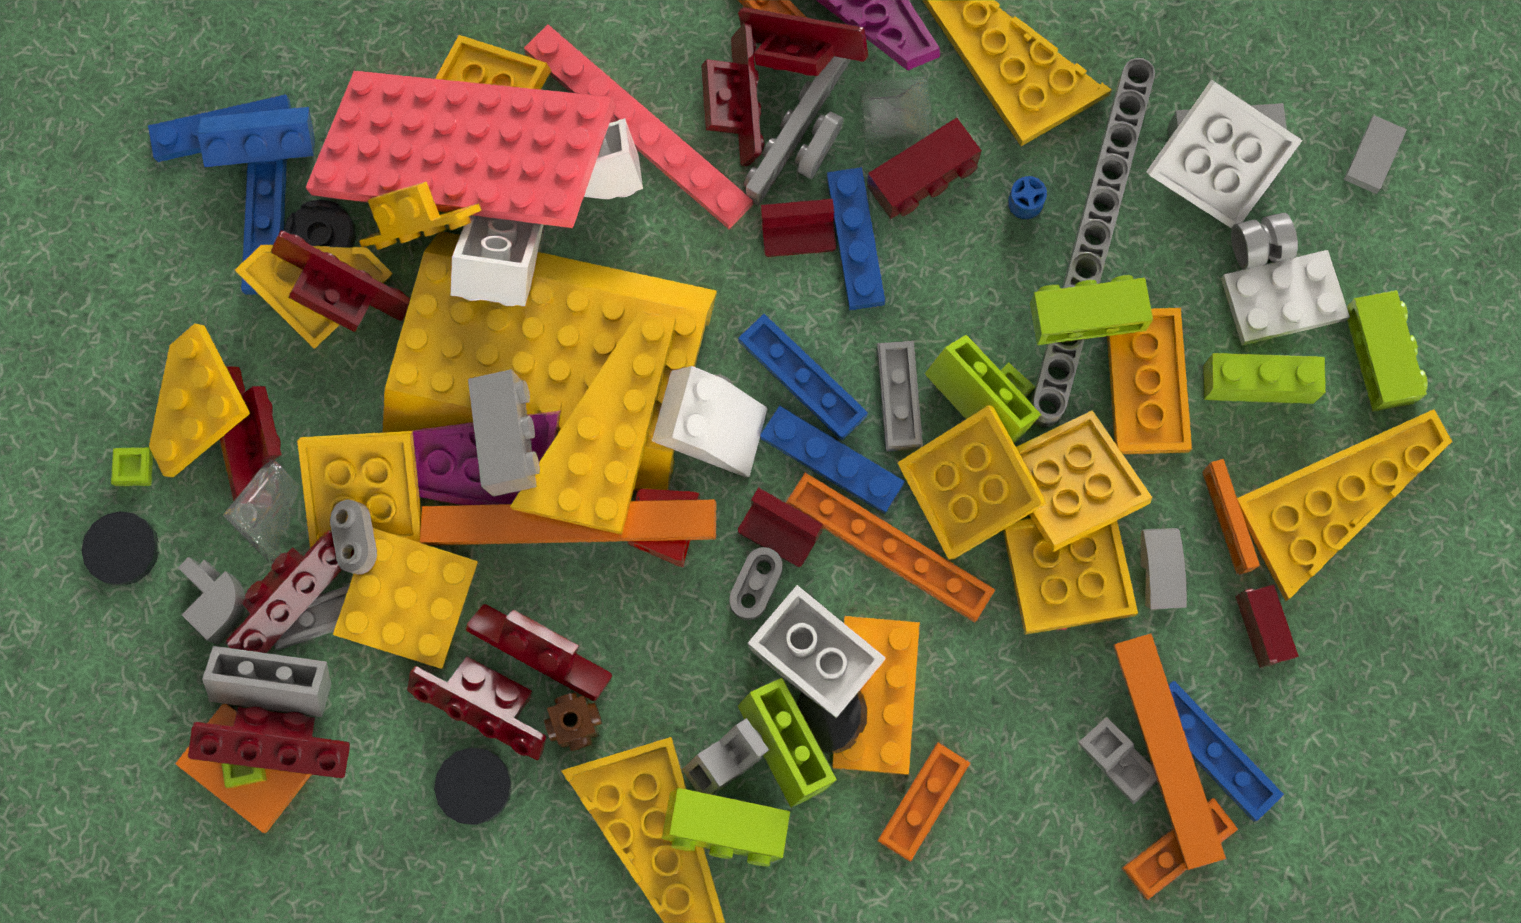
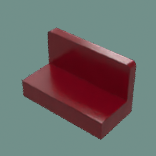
[761,199,836,257]
[738,487,823,568]
[1235,585,1299,668]

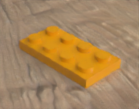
[1107,308,1192,454]
[832,616,920,775]

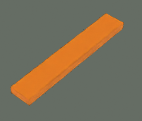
[786,472,995,622]
[1113,633,1226,870]

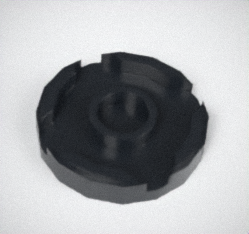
[283,199,356,248]
[81,511,159,585]
[796,691,867,754]
[434,747,512,825]

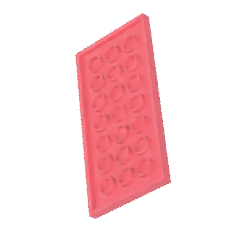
[305,71,616,228]

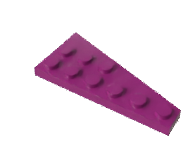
[816,0,940,71]
[413,410,561,505]

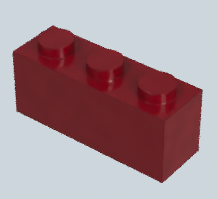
[867,117,982,219]

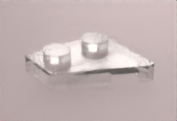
[223,460,299,563]

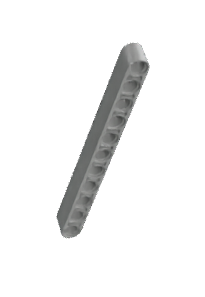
[1031,58,1155,427]

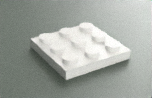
[1146,80,1303,228]

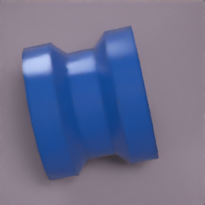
[1008,176,1047,219]

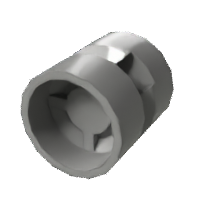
[1231,213,1298,270]

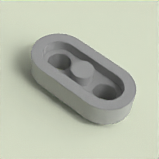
[795,111,844,179]
[330,500,377,574]
[729,547,782,620]

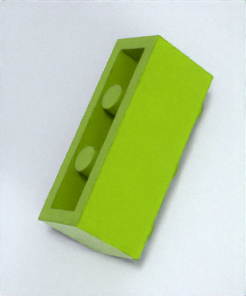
[1030,275,1153,345]
[1347,290,1428,412]
[924,335,1042,443]
[1203,353,1326,404]
[738,678,837,808]
[662,788,790,866]

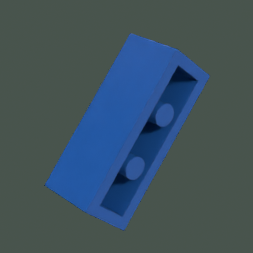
[197,107,315,167]

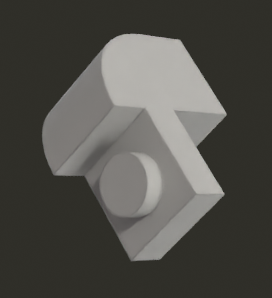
[178,557,245,645]
[682,718,769,795]

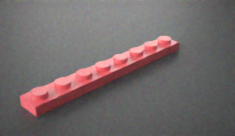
[524,25,753,229]

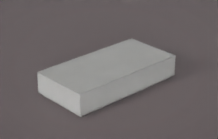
[1343,115,1407,194]

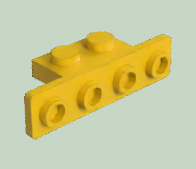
[359,181,481,250]

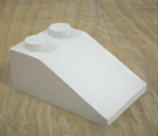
[584,118,643,199]
[451,215,543,306]
[652,366,768,477]
[748,585,886,718]

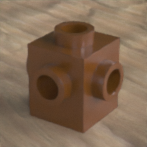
[544,693,602,751]

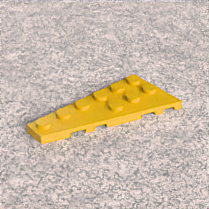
[922,0,1112,146]
[510,310,677,535]
[1237,409,1452,602]
[561,737,725,923]

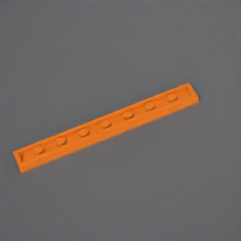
[420,499,717,545]

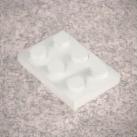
[1221,250,1350,345]

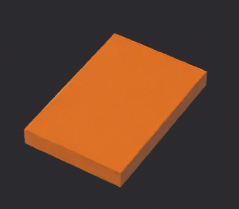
[175,704,311,833]

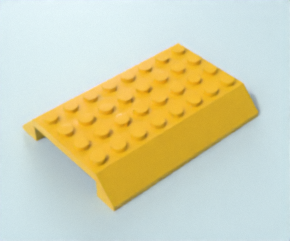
[383,231,717,491]

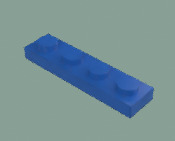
[148,95,291,162]
[241,159,287,295]
[827,167,885,310]
[738,314,868,441]
[760,406,905,514]
[1168,680,1284,822]

